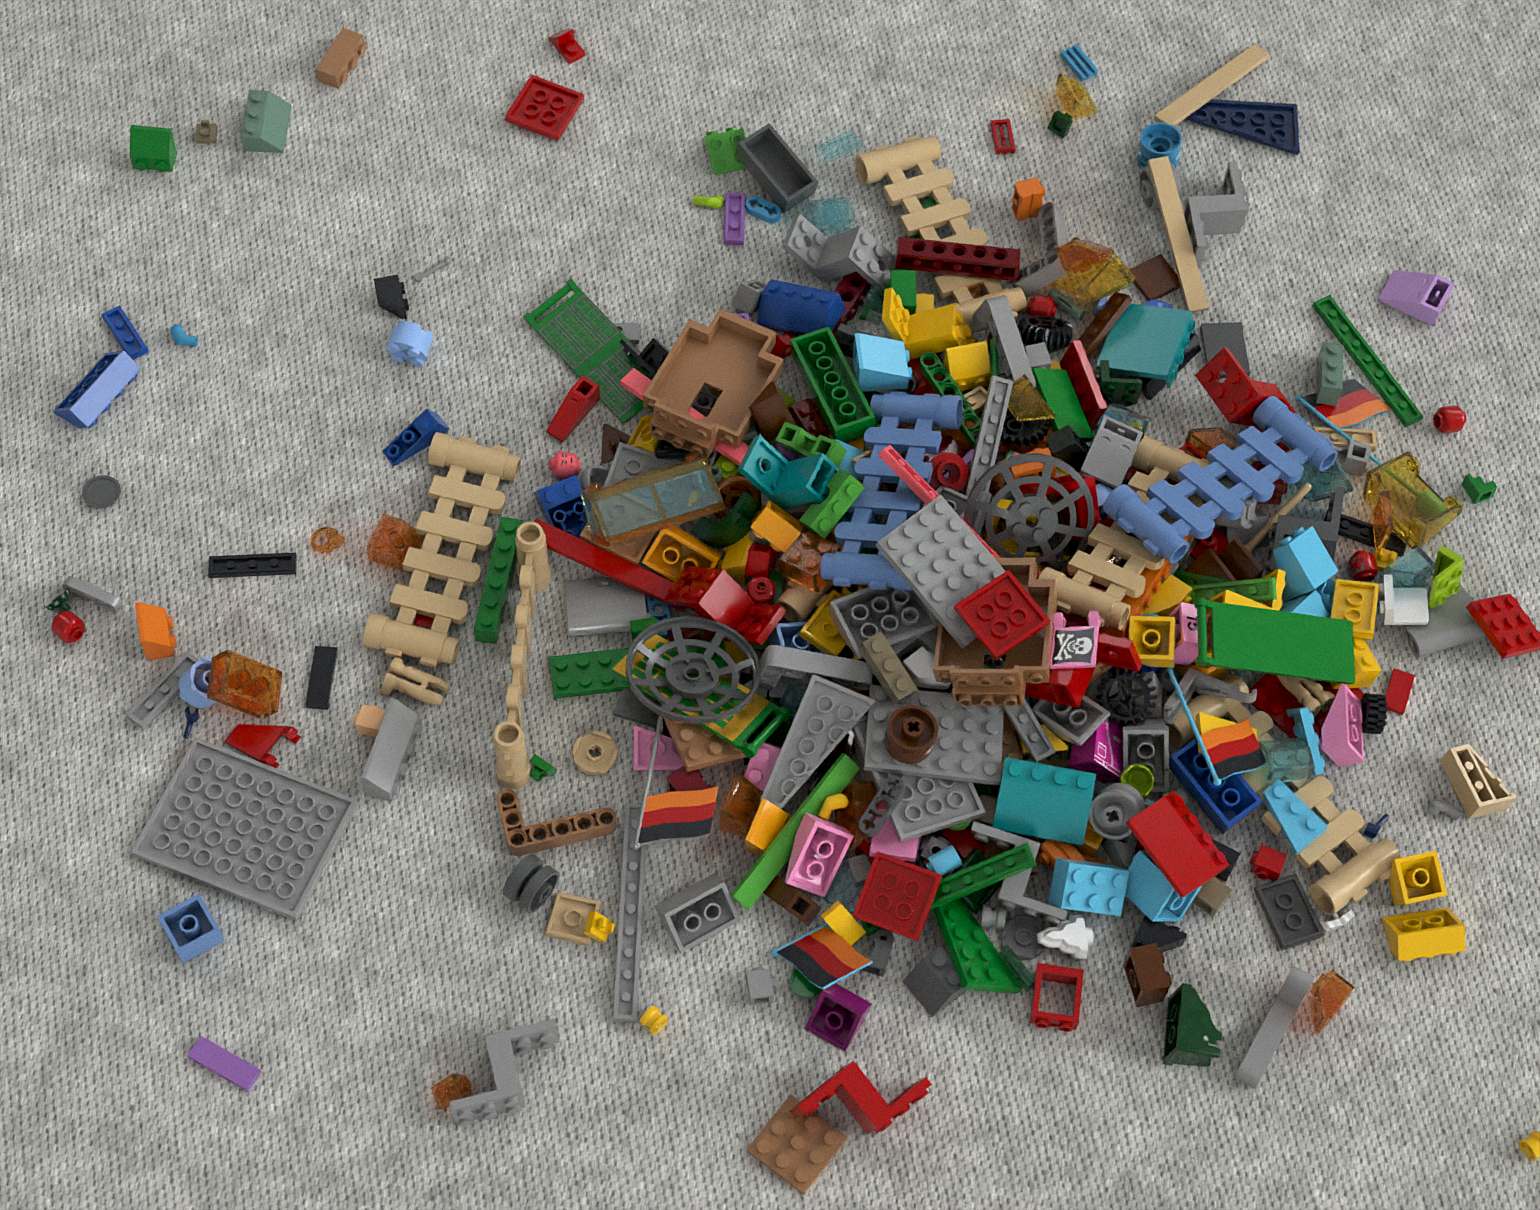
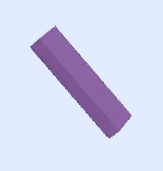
[724,193,745,245]
[187,1036,261,1092]

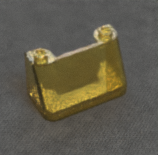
[1049,237,1136,303]
[1363,451,1463,550]

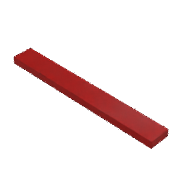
[534,518,685,612]

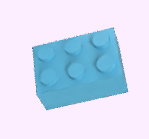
[1048,857,1129,916]

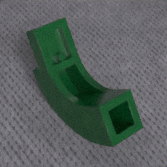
[690,491,762,548]

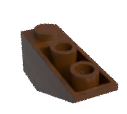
[763,875,822,927]

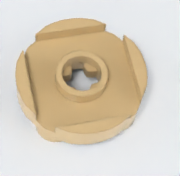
[573,731,618,775]

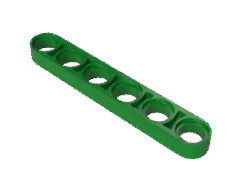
[919,352,981,450]

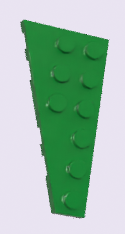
[933,875,1023,994]

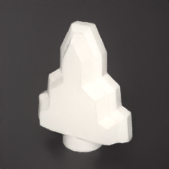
[1037,914,1093,960]

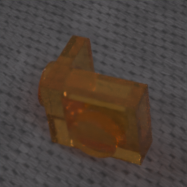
[431,1074,473,1109]

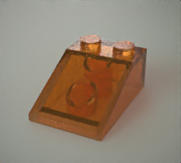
[835,779,880,857]

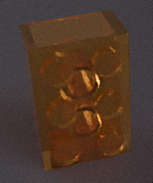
[207,649,282,719]

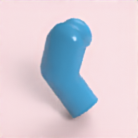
[170,324,198,347]

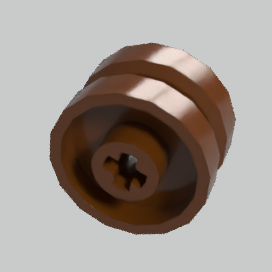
[884,705,938,764]

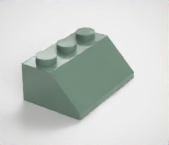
[241,90,291,153]

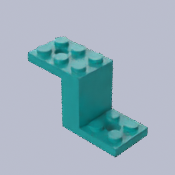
[738,435,852,524]

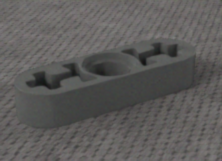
[859,776,906,837]

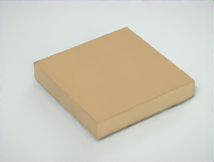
[545,892,602,946]

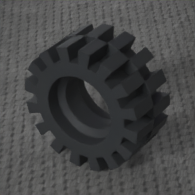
[1361,693,1387,734]

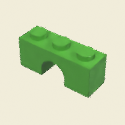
[775,422,847,468]
[799,469,865,539]

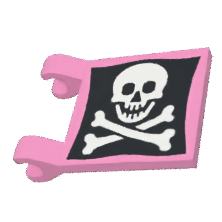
[1050,611,1101,669]

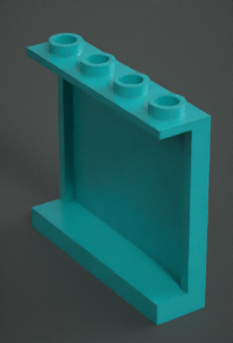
[1096,304,1196,388]

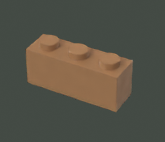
[315,28,366,89]

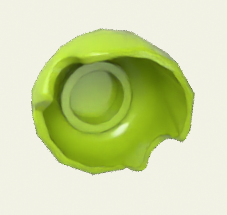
[1120,764,1154,797]

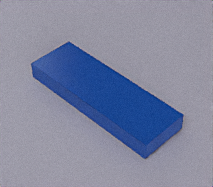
[101,305,149,360]

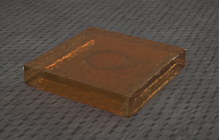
[1372,490,1394,550]

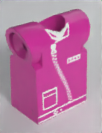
[1069,716,1124,783]

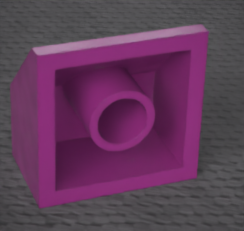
[805,983,872,1051]

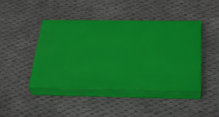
[1032,368,1093,442]

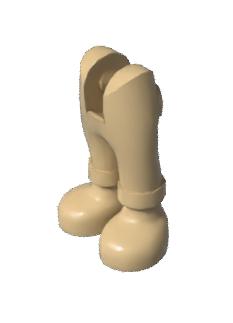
[381,657,450,705]
[1277,675,1335,718]

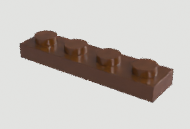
[1078,292,1133,359]

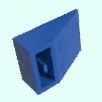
[534,475,592,538]

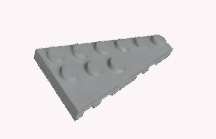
[760,674,876,809]

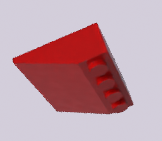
[1125,791,1230,899]

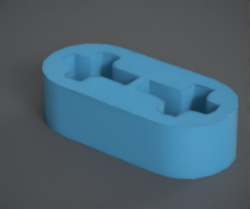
[745,196,781,223]

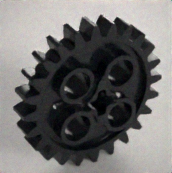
[981,395,1050,449]

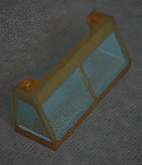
[580,453,725,547]

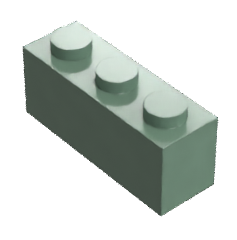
[1316,342,1343,406]

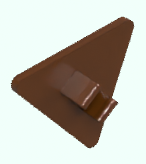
[601,424,631,464]

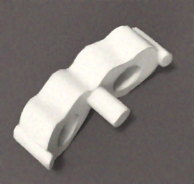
[1320,908,1355,932]

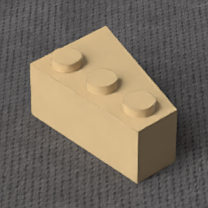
[1440,744,1518,819]

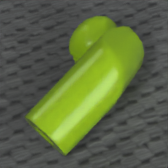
[693,195,724,209]

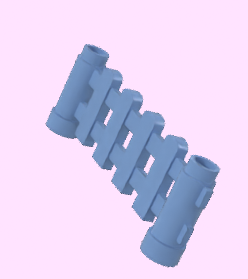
[821,391,963,591]
[1103,396,1338,564]

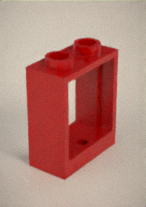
[1029,963,1084,1032]

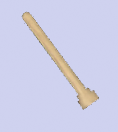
[1243,483,1311,555]

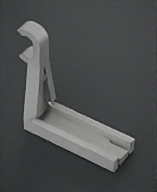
[1164,668,1257,725]

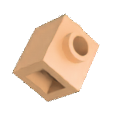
[353,705,386,738]

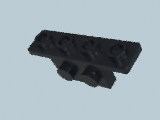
[620,338,670,379]

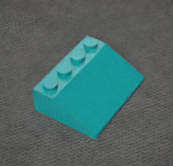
[992,757,1096,846]

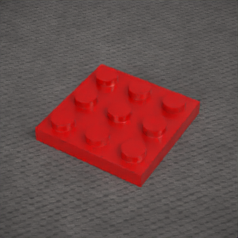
[505,75,584,141]
[954,570,1050,660]
[1466,593,1540,659]
[852,851,943,942]

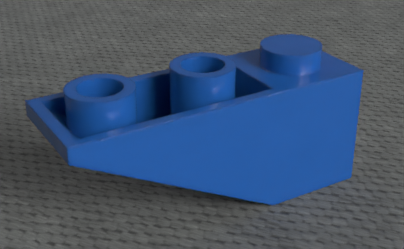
[382,408,449,466]

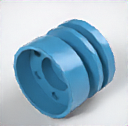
[1137,122,1182,168]

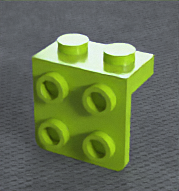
[1428,546,1464,609]

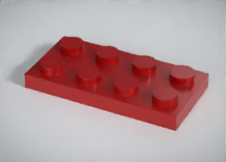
[1059,340,1107,432]

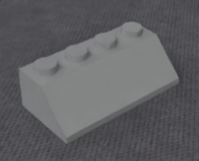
[361,698,423,802]

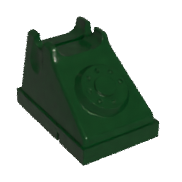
[1162,983,1222,1067]

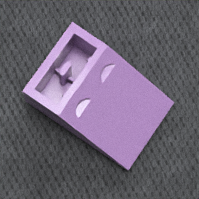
[1377,270,1455,326]

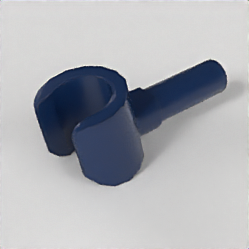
[183,706,199,739]
[1363,814,1389,838]

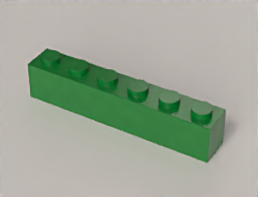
[473,517,523,644]

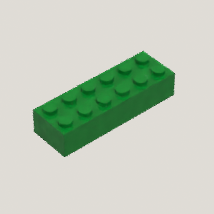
[790,326,876,443]

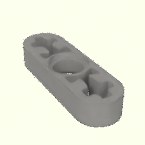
[62,576,123,613]

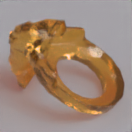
[310,527,345,554]

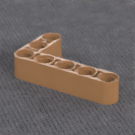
[497,788,617,856]

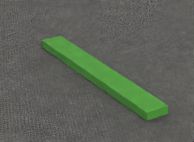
[730,753,860,910]

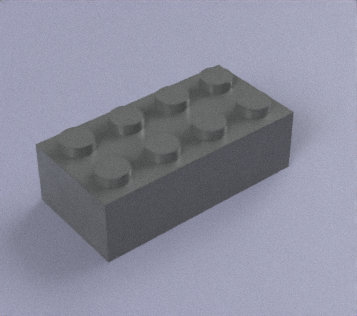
[735,123,819,213]

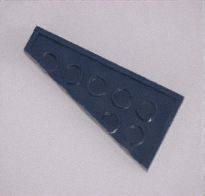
[1185,99,1300,155]

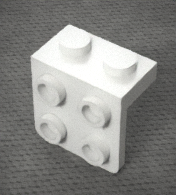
[1379,575,1429,625]

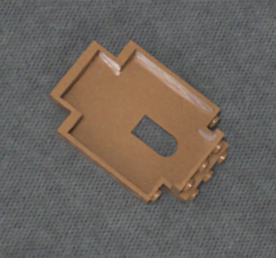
[643,309,784,459]
[933,557,1058,707]

